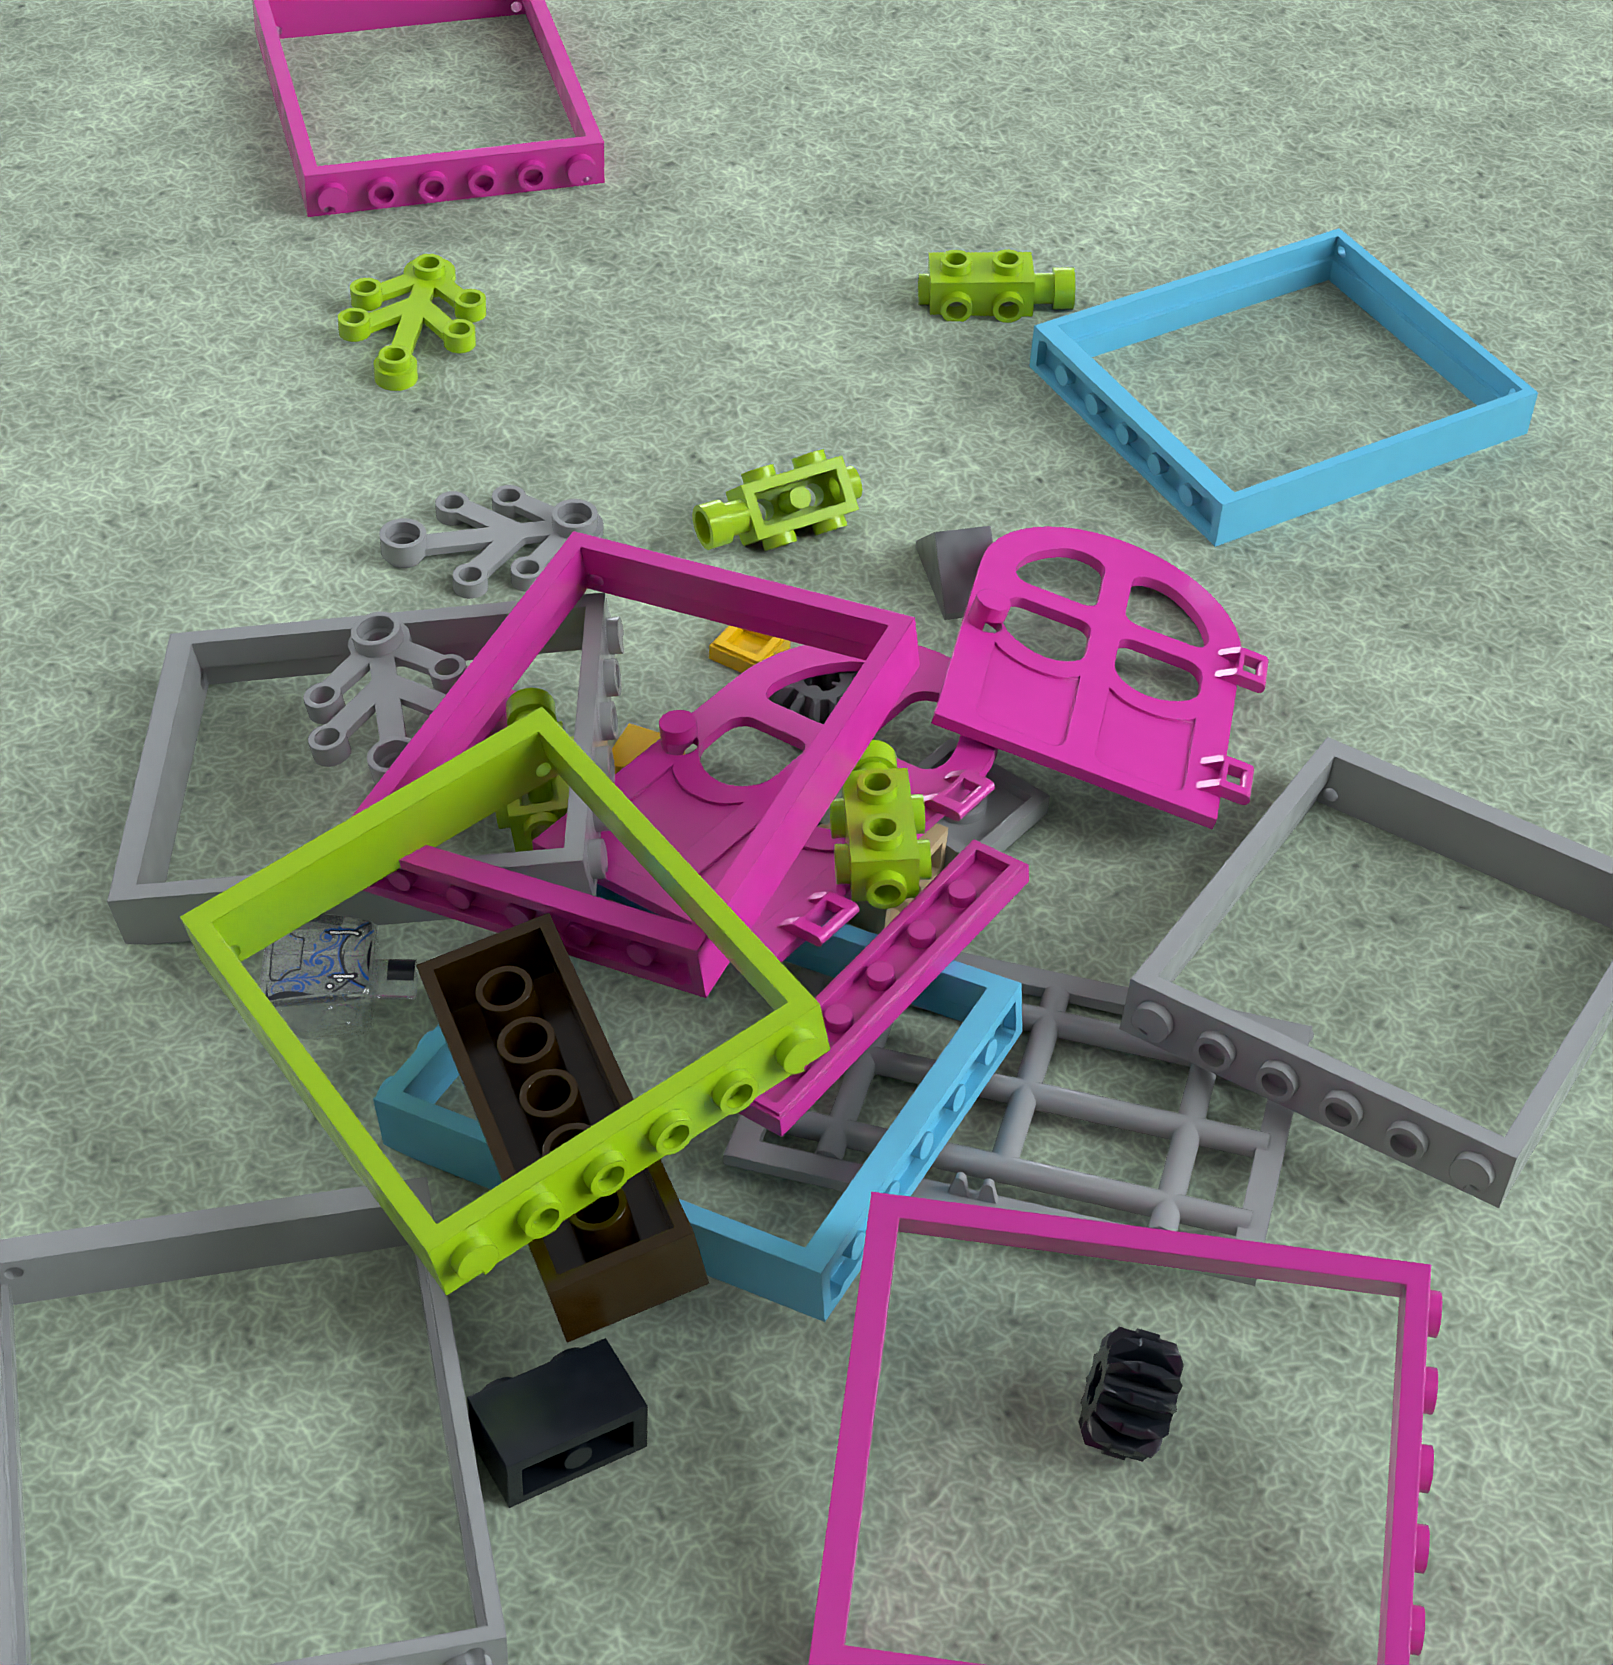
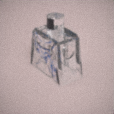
[259,913,418,1042]

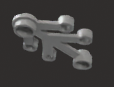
[379,485,604,599]
[303,612,467,785]

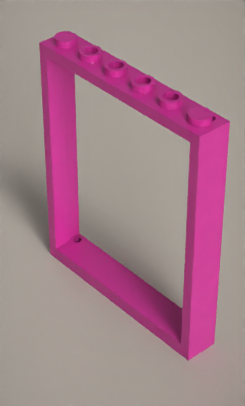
[252,0,605,217]
[352,531,920,998]
[808,1191,1443,1665]

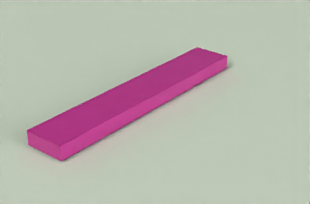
[739,839,1029,1137]

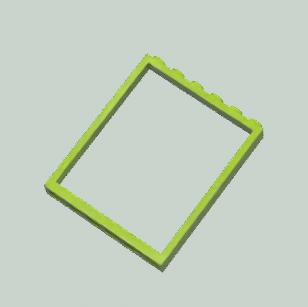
[180,707,830,1296]

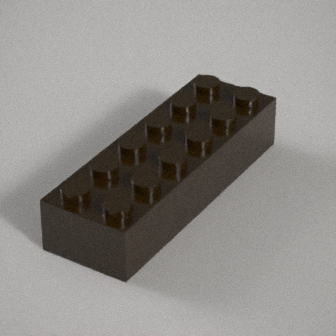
[416,913,710,1343]

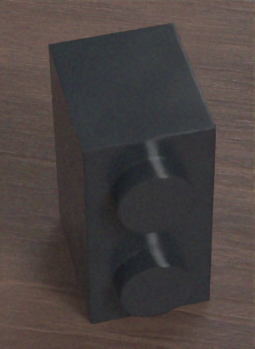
[467,1338,648,1508]

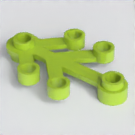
[338,254,486,391]

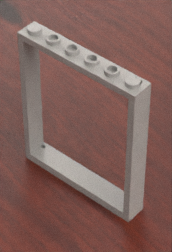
[107,593,624,945]
[1119,737,1613,1208]
[0,1177,508,1665]

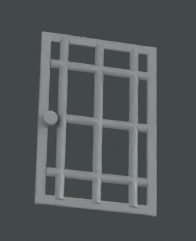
[723,933,1314,1286]

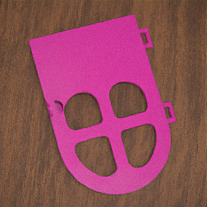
[931,526,1269,829]
[532,645,998,962]

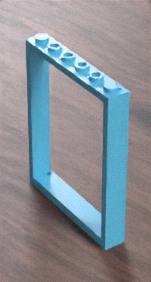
[1029,228,1538,547]
[373,884,1022,1322]

